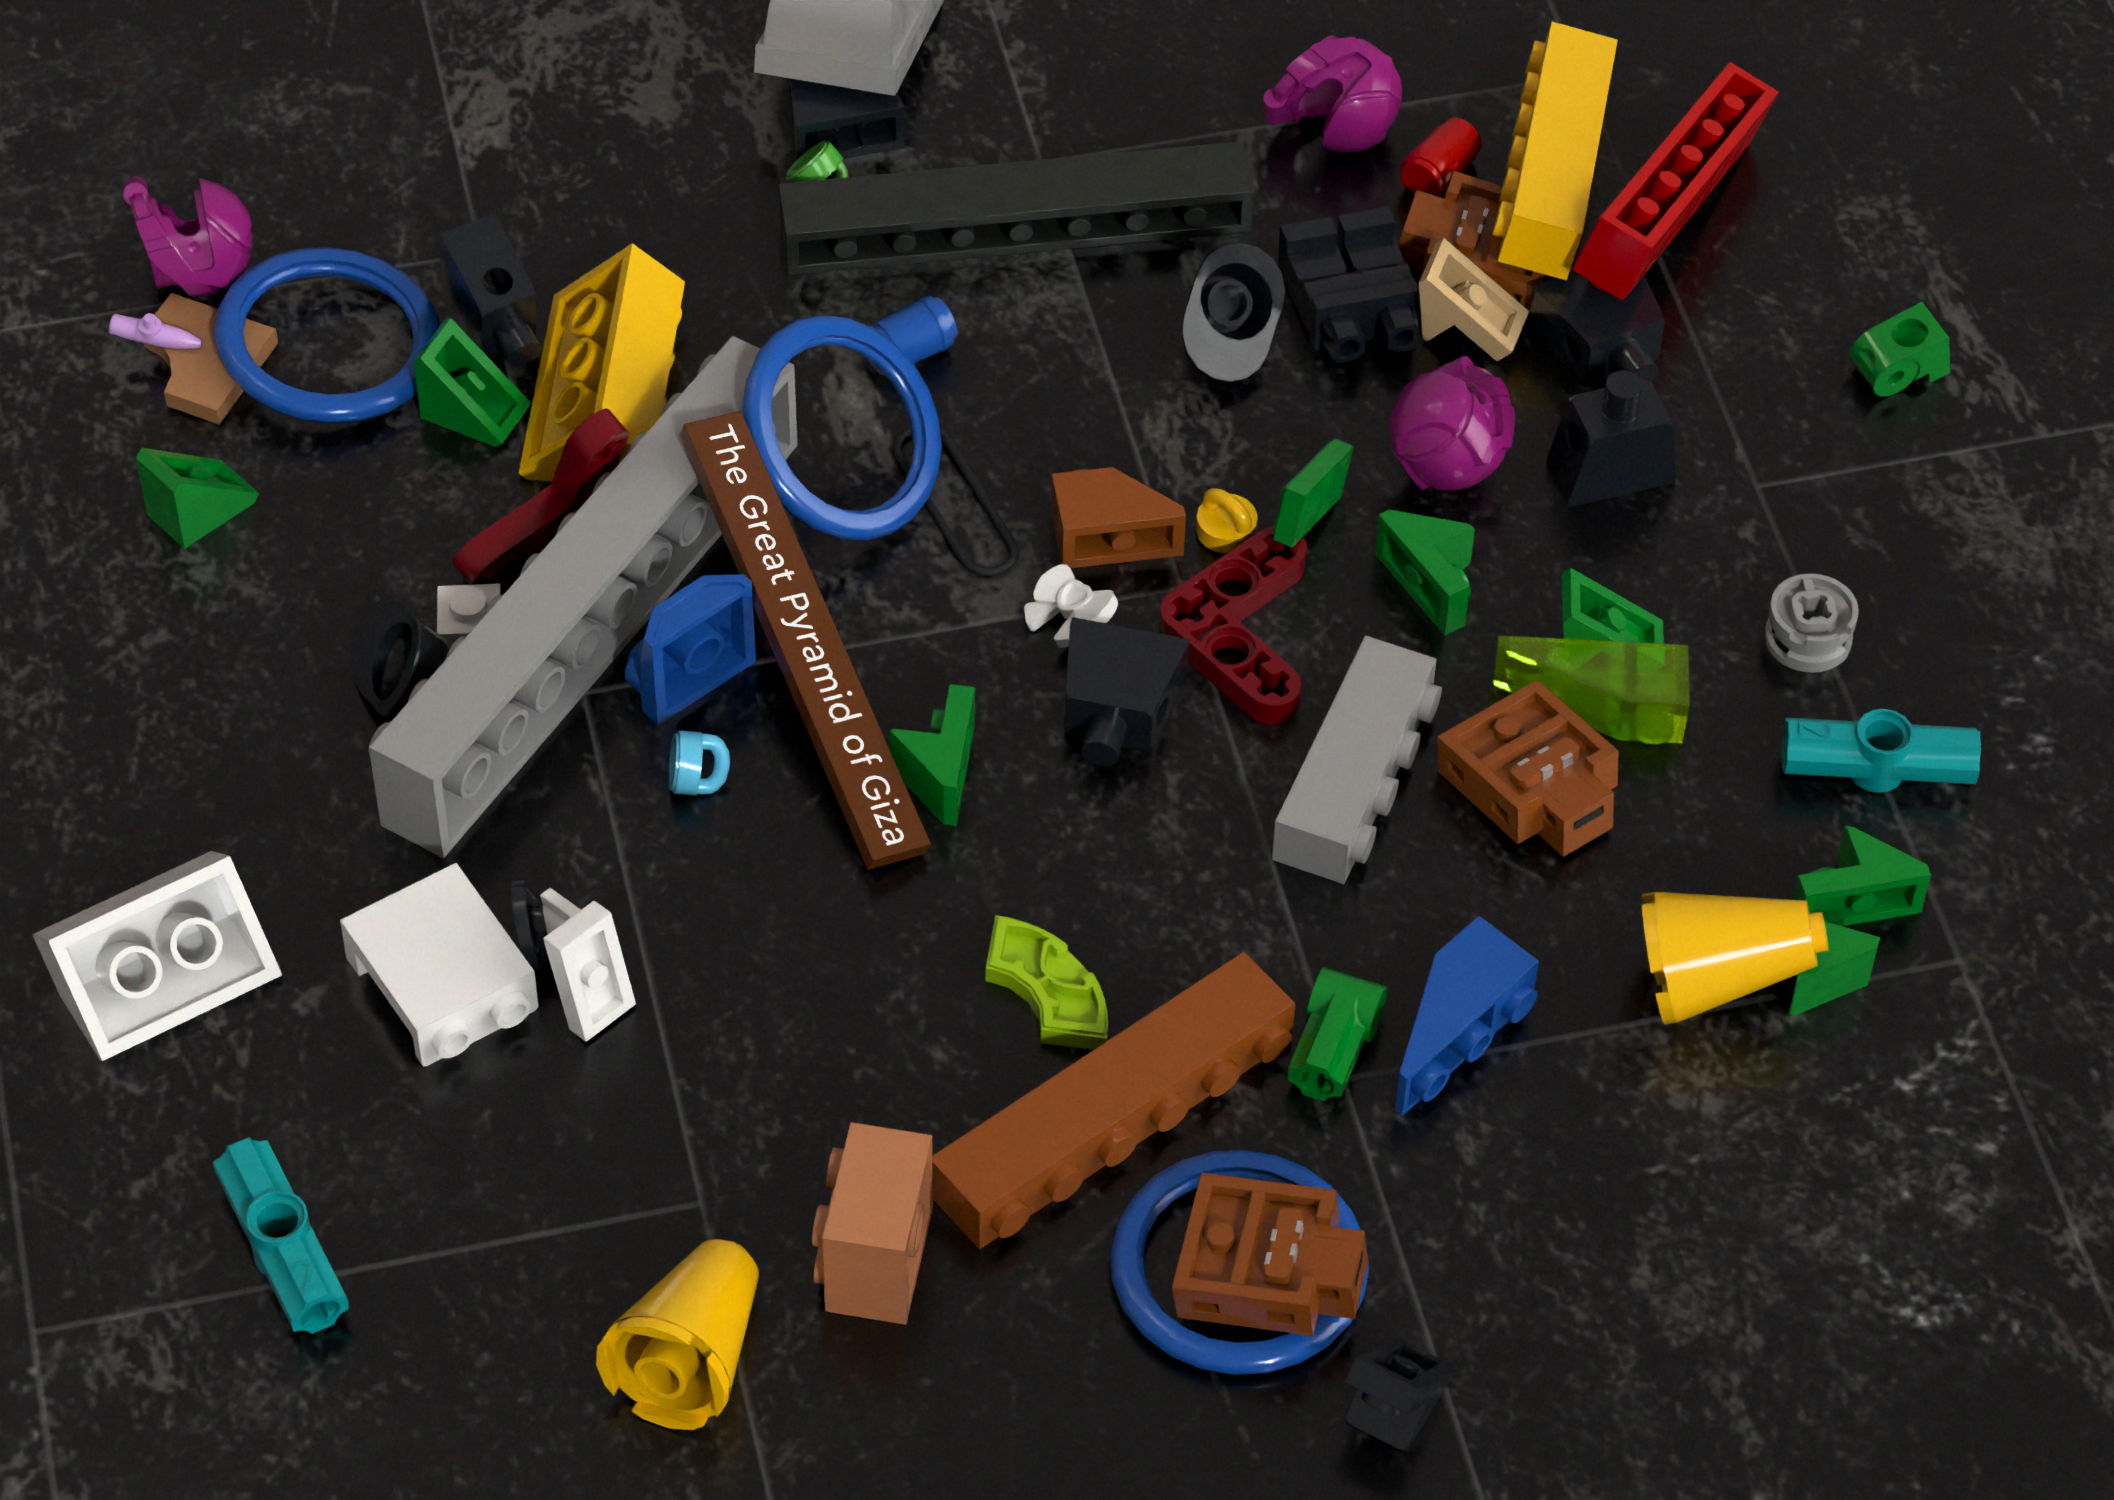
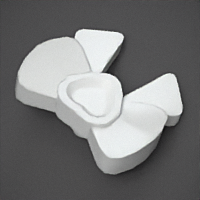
[1024,564,1118,648]

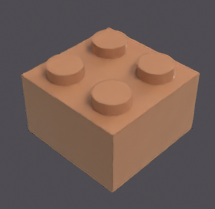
[812,1122,933,1325]

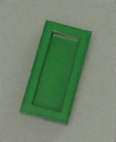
[1272,438,1354,548]

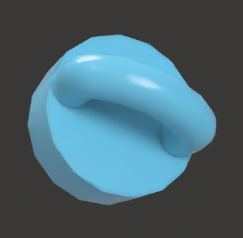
[669,730,730,795]

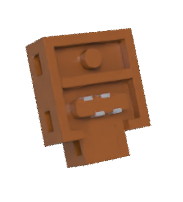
[1398,171,1544,319]
[1437,680,1619,857]
[1172,1172,1368,1336]

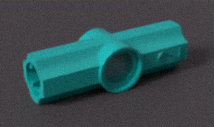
[1781,709,1981,793]
[213,1137,349,1334]

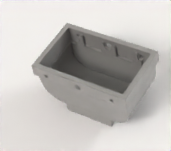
[754,0,944,96]

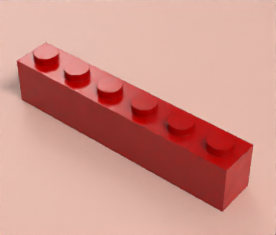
[1572,62,1779,301]

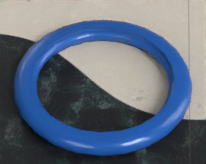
[213,247,440,424]
[742,315,942,540]
[1109,1150,1369,1375]

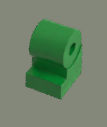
[1849,302,1950,397]

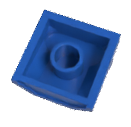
[625,574,756,726]

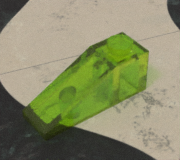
[1493,635,1690,744]

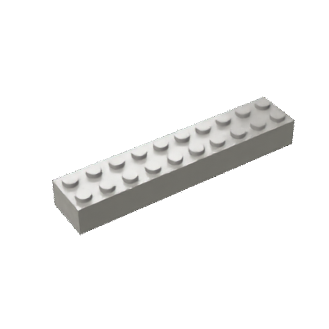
[369,336,797,859]

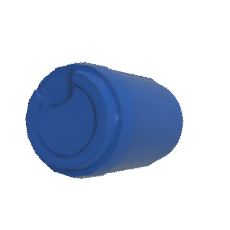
[869,296,958,375]

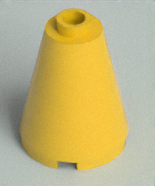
[1642,892,1829,1025]
[596,1239,759,1430]

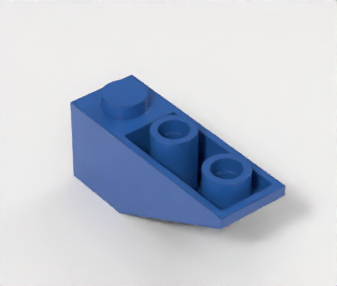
[1395,916,1539,1116]

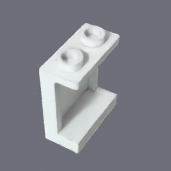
[340,863,538,1066]

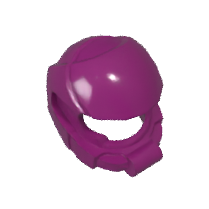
[1263,35,1402,153]
[123,176,253,297]
[1389,356,1515,491]

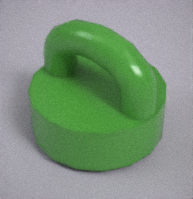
[786,141,849,183]

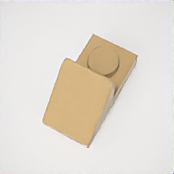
[1419,238,1529,361]

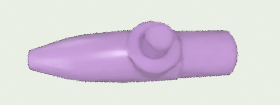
[109,313,203,349]

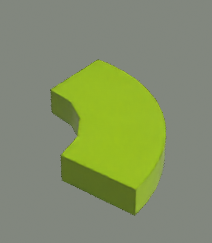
[985,915,1108,1050]

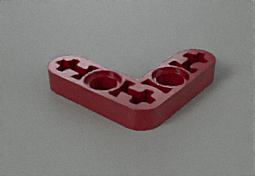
[452,408,629,585]
[1159,526,1307,725]

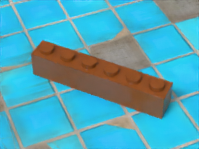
[932,952,1295,1250]

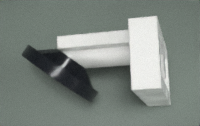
[511,878,636,1042]

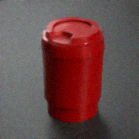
[1400,117,1482,198]

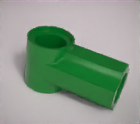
[1287,967,1388,1101]

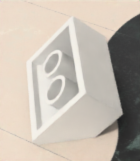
[32,851,282,1061]

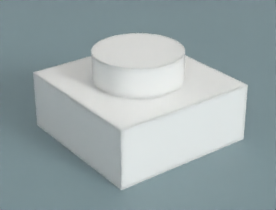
[437,583,501,648]

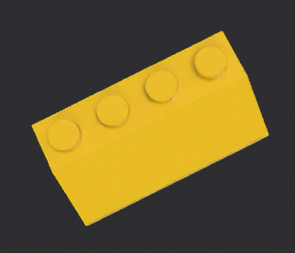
[518,243,685,482]

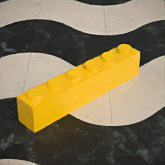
[1492,21,1618,281]

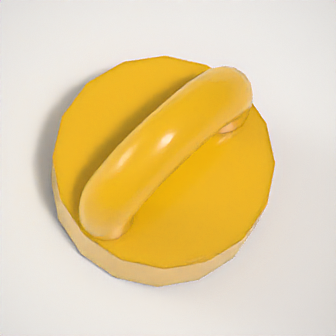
[1196,488,1258,554]

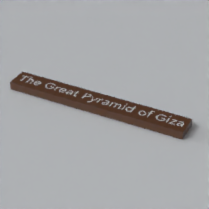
[679,411,931,870]

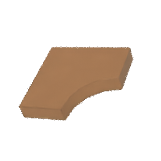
[143,293,278,425]

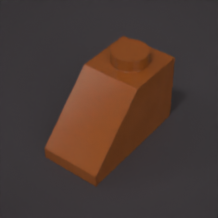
[1051,467,1186,569]

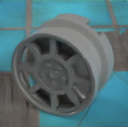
[1765,573,1859,673]

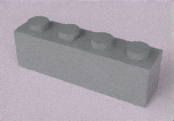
[1272,635,1442,884]

